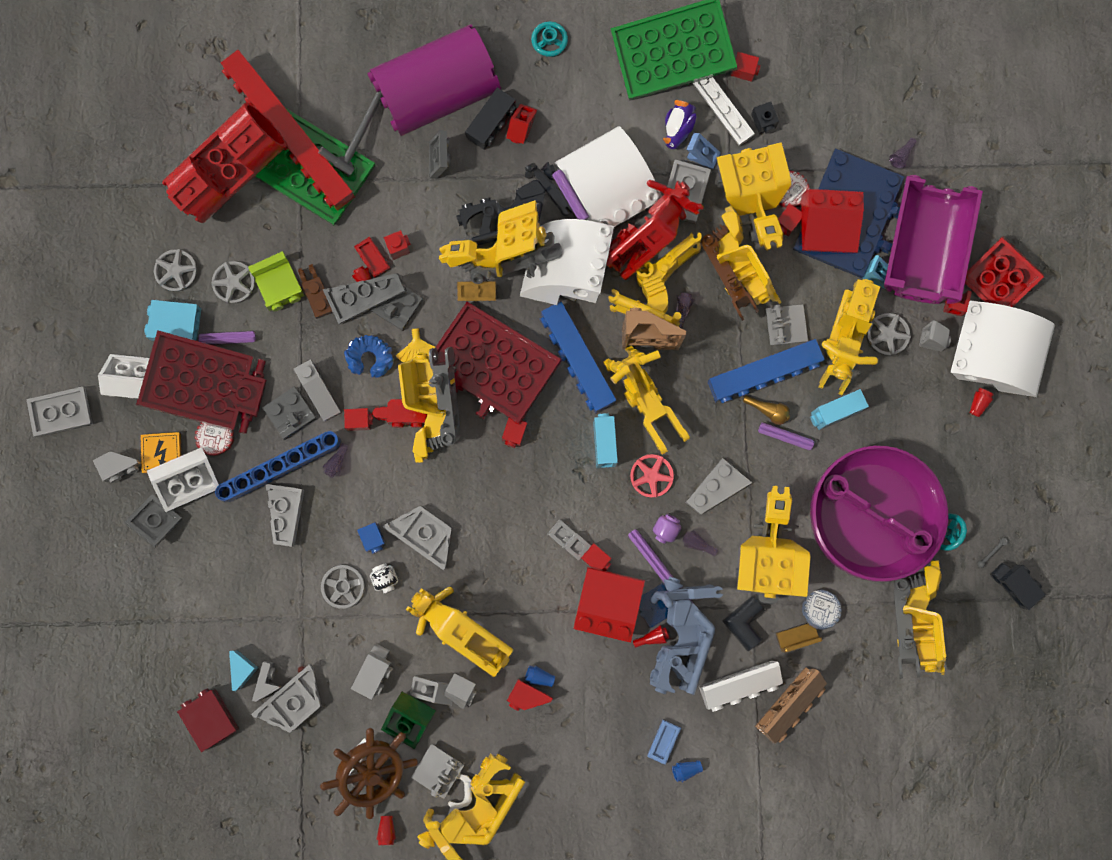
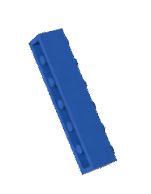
[540,301,616,414]
[707,339,824,404]

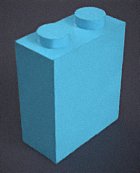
[144,300,202,341]
[810,389,869,430]
[593,413,618,468]

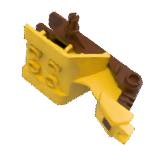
[701,205,781,321]

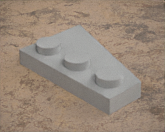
[685,458,752,515]
[266,484,304,547]

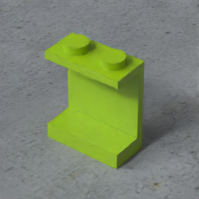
[248,251,304,312]

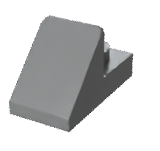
[252,661,283,702]

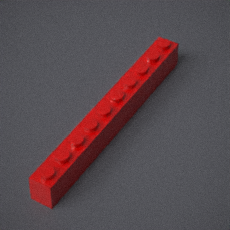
[220,50,355,211]

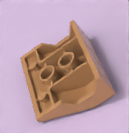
[622,308,686,350]
[755,667,827,744]

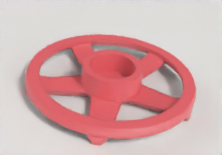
[630,454,674,497]

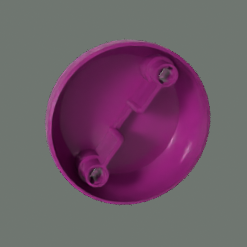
[810,446,948,582]

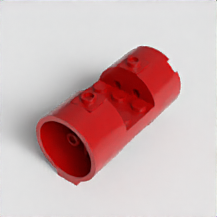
[162,103,287,223]

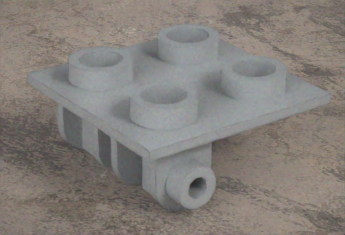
[766,304,808,345]
[411,744,464,799]

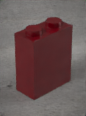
[177,688,240,752]

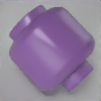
[653,514,681,544]

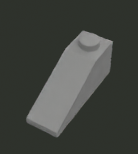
[294,359,341,422]

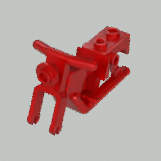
[606,180,704,280]

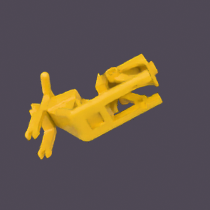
[818,279,880,395]
[406,587,513,677]
[417,753,525,860]

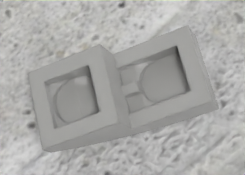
[547,520,591,561]

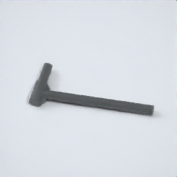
[318,92,383,176]

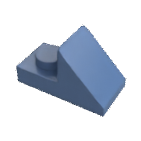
[687,133,721,169]

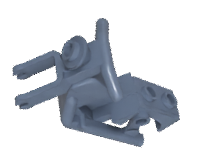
[650,576,723,695]

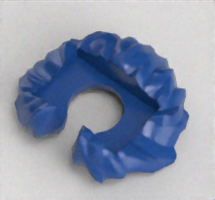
[344,335,394,378]

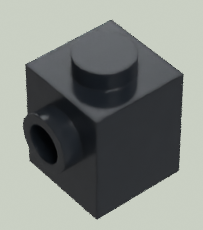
[751,101,779,134]

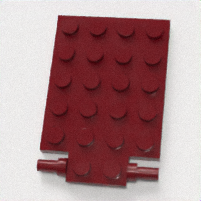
[136,330,267,434]

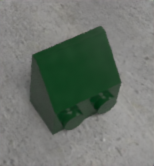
[381,691,436,749]

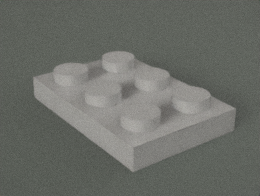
[667,160,711,224]
[26,387,93,437]

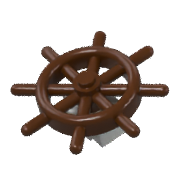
[320,728,418,819]

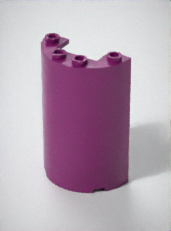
[367,24,501,136]
[884,175,983,304]

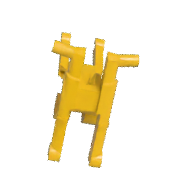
[608,233,702,328]
[603,345,690,455]

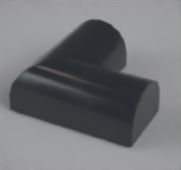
[722,596,765,651]

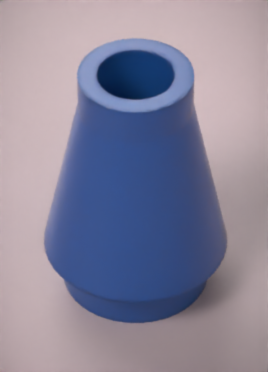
[525,665,555,687]
[672,760,703,782]

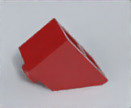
[506,104,537,144]
[507,679,553,711]

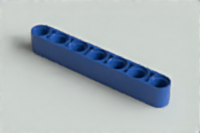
[215,431,341,502]

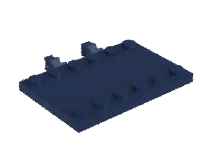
[793,148,904,278]

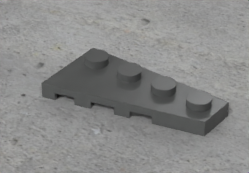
[323,273,407,324]

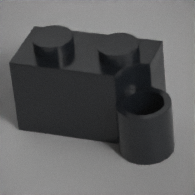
[990,563,1046,610]

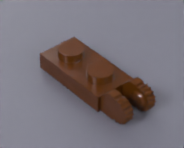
[298,264,333,319]

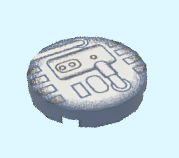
[802,590,842,630]

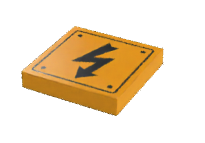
[141,432,182,474]

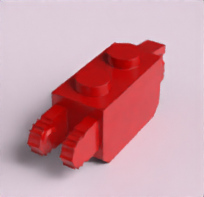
[372,399,427,428]

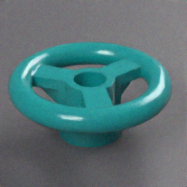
[531,21,568,57]
[940,513,967,551]

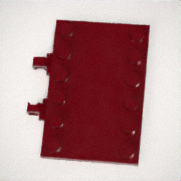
[435,302,562,425]

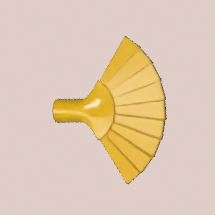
[396,328,435,362]

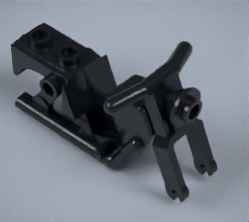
[456,162,572,246]

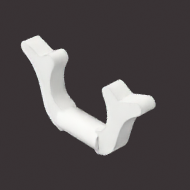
[448,773,473,815]

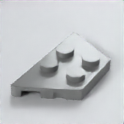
[383,506,452,570]
[251,664,322,733]

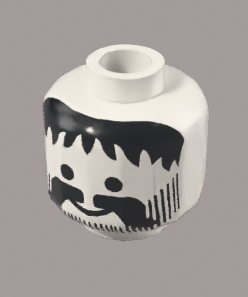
[370,563,398,594]

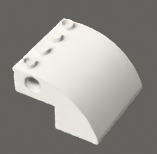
[554,126,662,227]
[520,219,614,305]
[951,301,1055,397]

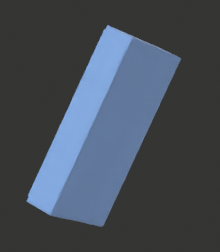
[647,720,681,765]

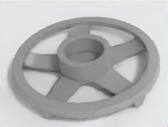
[154,249,197,291]
[211,261,255,303]
[867,313,911,355]
[321,565,365,609]

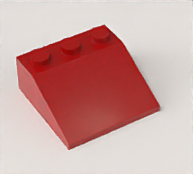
[801,189,864,253]
[965,236,1044,307]
[573,567,645,643]

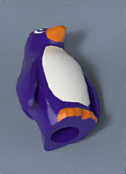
[663,100,697,149]

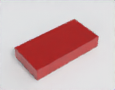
[354,237,390,278]

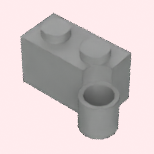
[351,643,393,700]

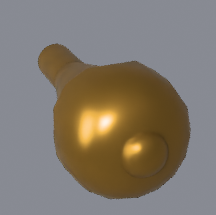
[743,395,790,425]

